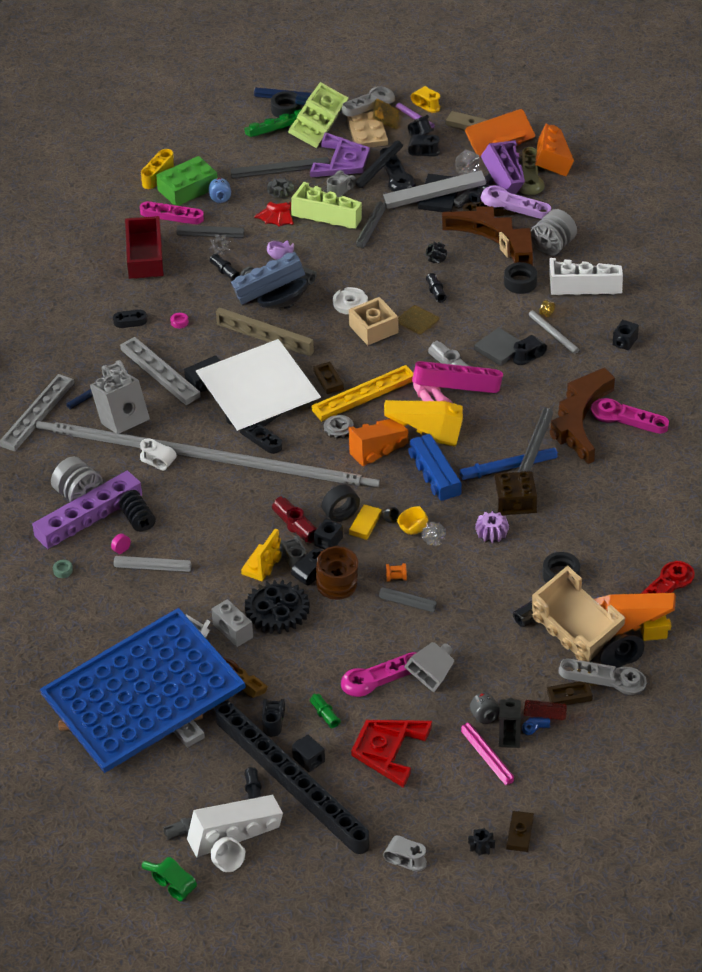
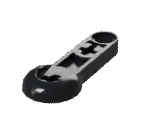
[380,147,416,192]

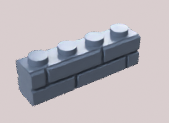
[231,252,305,305]

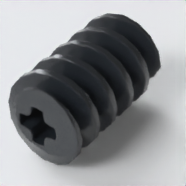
[119,490,156,532]

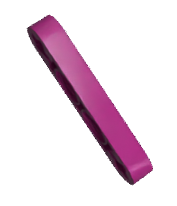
[140,201,204,224]

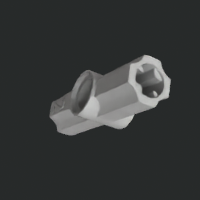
[428,341,469,366]

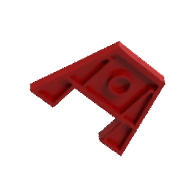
[351,720,432,788]

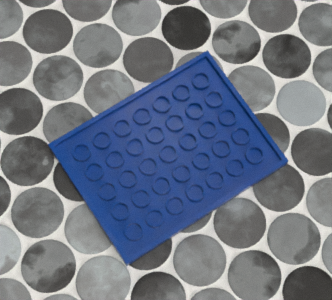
[40,608,246,773]

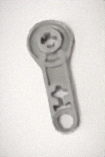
[341,86,395,116]
[558,658,647,695]

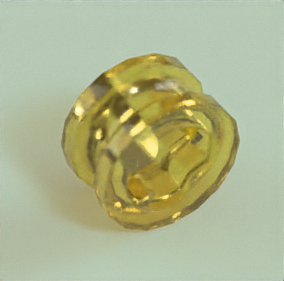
[539,300,555,318]

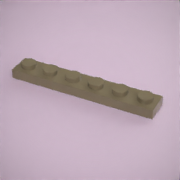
[216,307,314,356]

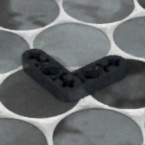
[239,413,282,454]

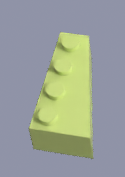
[291,182,362,229]

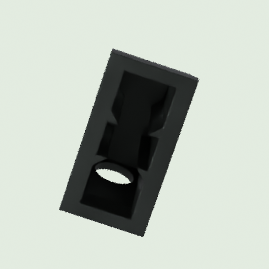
[499,698,521,748]

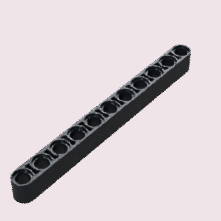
[215,701,370,854]

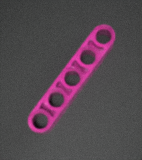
[412,361,503,393]

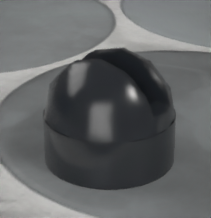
[382,507,400,523]

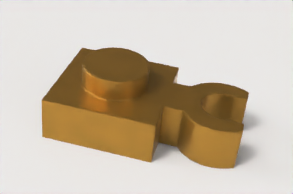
[234,668,268,698]

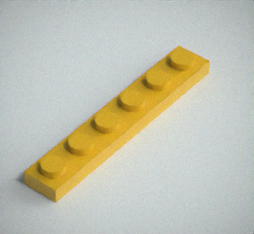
[312,365,413,422]

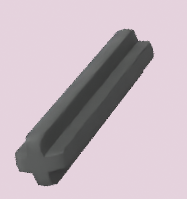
[379,587,437,612]

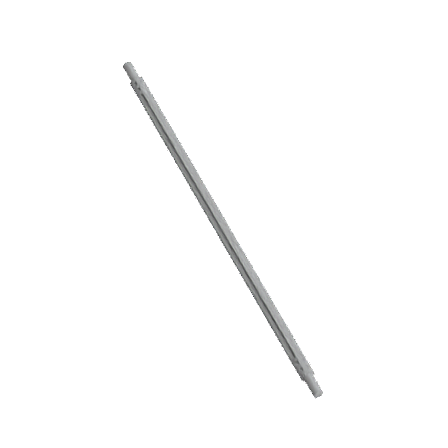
[36,421,380,487]

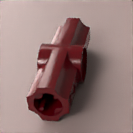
[272,497,317,543]

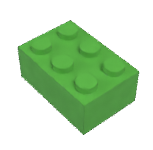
[156,156,218,206]

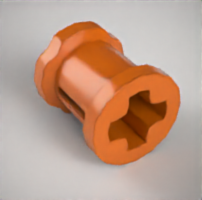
[386,563,407,582]

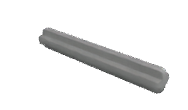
[114,556,191,572]

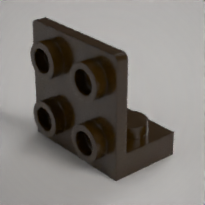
[494,471,537,515]

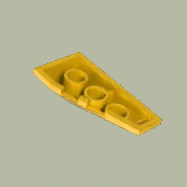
[384,400,463,446]

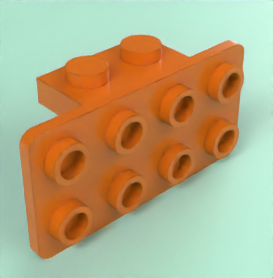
[465,109,535,157]

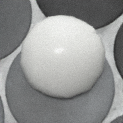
[211,836,246,872]

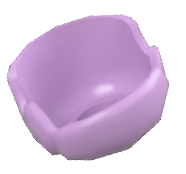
[267,241,294,260]

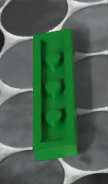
[244,109,302,137]

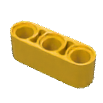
[141,149,174,189]

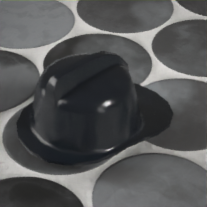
[601,633,645,668]

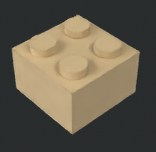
[349,297,398,346]

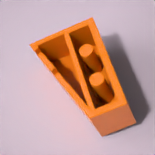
[349,419,409,466]

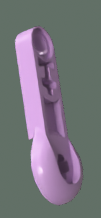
[481,185,551,219]

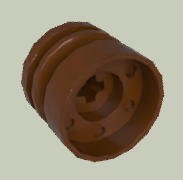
[316,546,358,600]

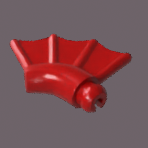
[254,202,294,227]

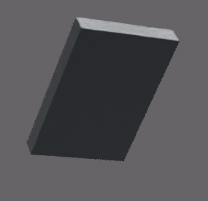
[418,174,458,212]

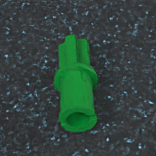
[310,694,341,729]

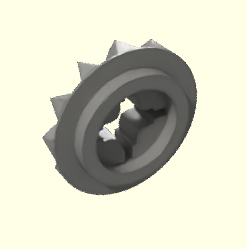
[324,415,354,438]

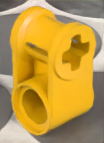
[411,86,441,113]

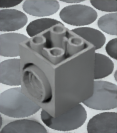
[90,370,150,434]

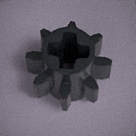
[426,242,447,264]
[468,828,495,856]

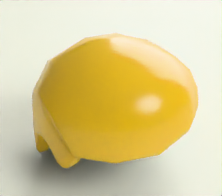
[397,506,428,535]

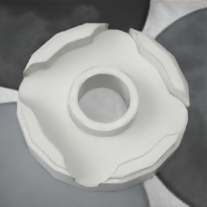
[333,287,368,314]

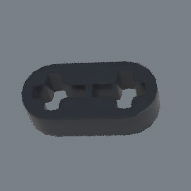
[113,310,147,328]

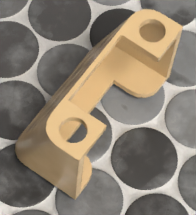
[532,566,625,662]

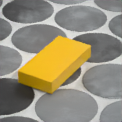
[349,504,382,540]

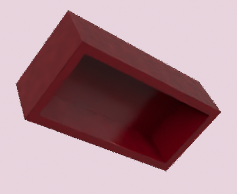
[125,216,164,279]

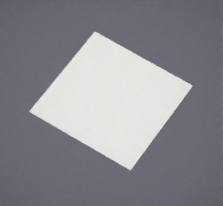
[196,339,321,431]

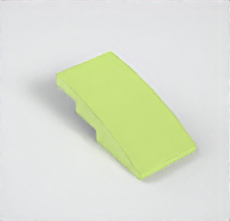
[288,82,348,148]

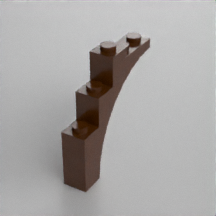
[442,206,533,266]
[550,367,615,464]

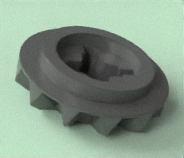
[267,178,294,198]

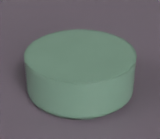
[53,560,73,578]

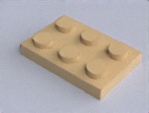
[347,111,388,147]

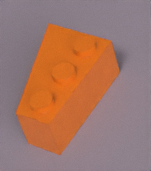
[535,124,574,176]

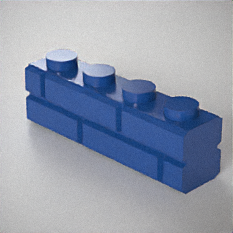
[408,434,462,501]

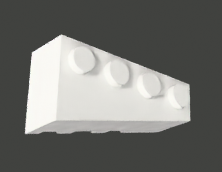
[549,258,623,295]
[187,795,283,858]

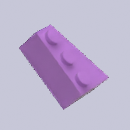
[481,140,525,194]

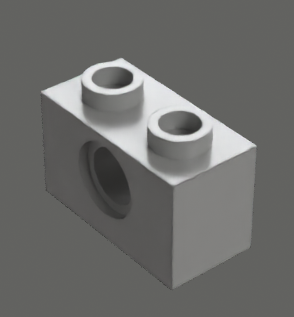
[211,599,253,647]

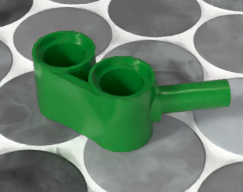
[142,857,197,901]

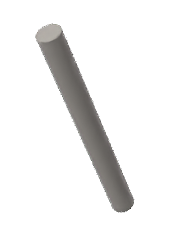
[529,310,579,354]

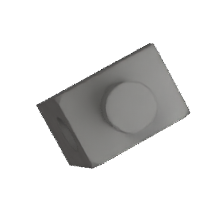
[404,642,454,692]

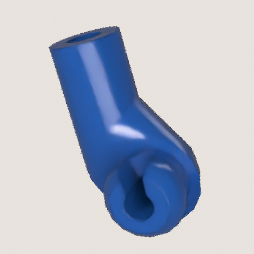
[522,717,550,735]

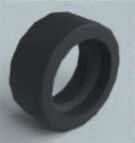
[271,91,302,118]
[504,262,537,294]
[322,484,360,522]
[542,552,581,583]

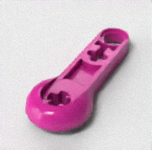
[591,398,669,434]
[340,652,415,697]

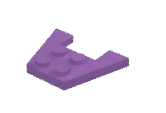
[310,132,370,177]

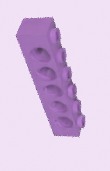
[32,470,142,549]

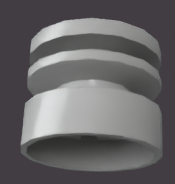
[531,209,577,255]
[51,456,103,502]

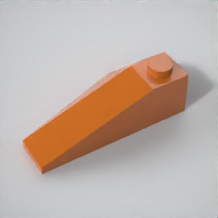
[594,593,676,642]

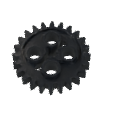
[245,580,310,634]

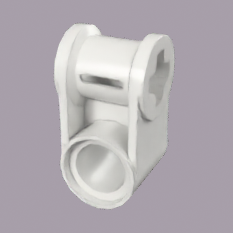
[140,438,177,471]

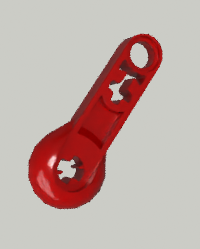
[640,561,695,594]

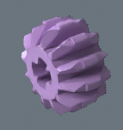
[476,511,509,543]

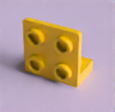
[241,529,282,581]

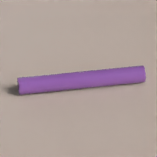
[396,103,434,128]

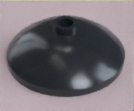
[258,278,308,309]

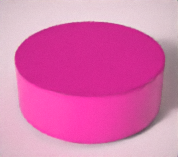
[170,313,189,329]
[111,534,131,554]

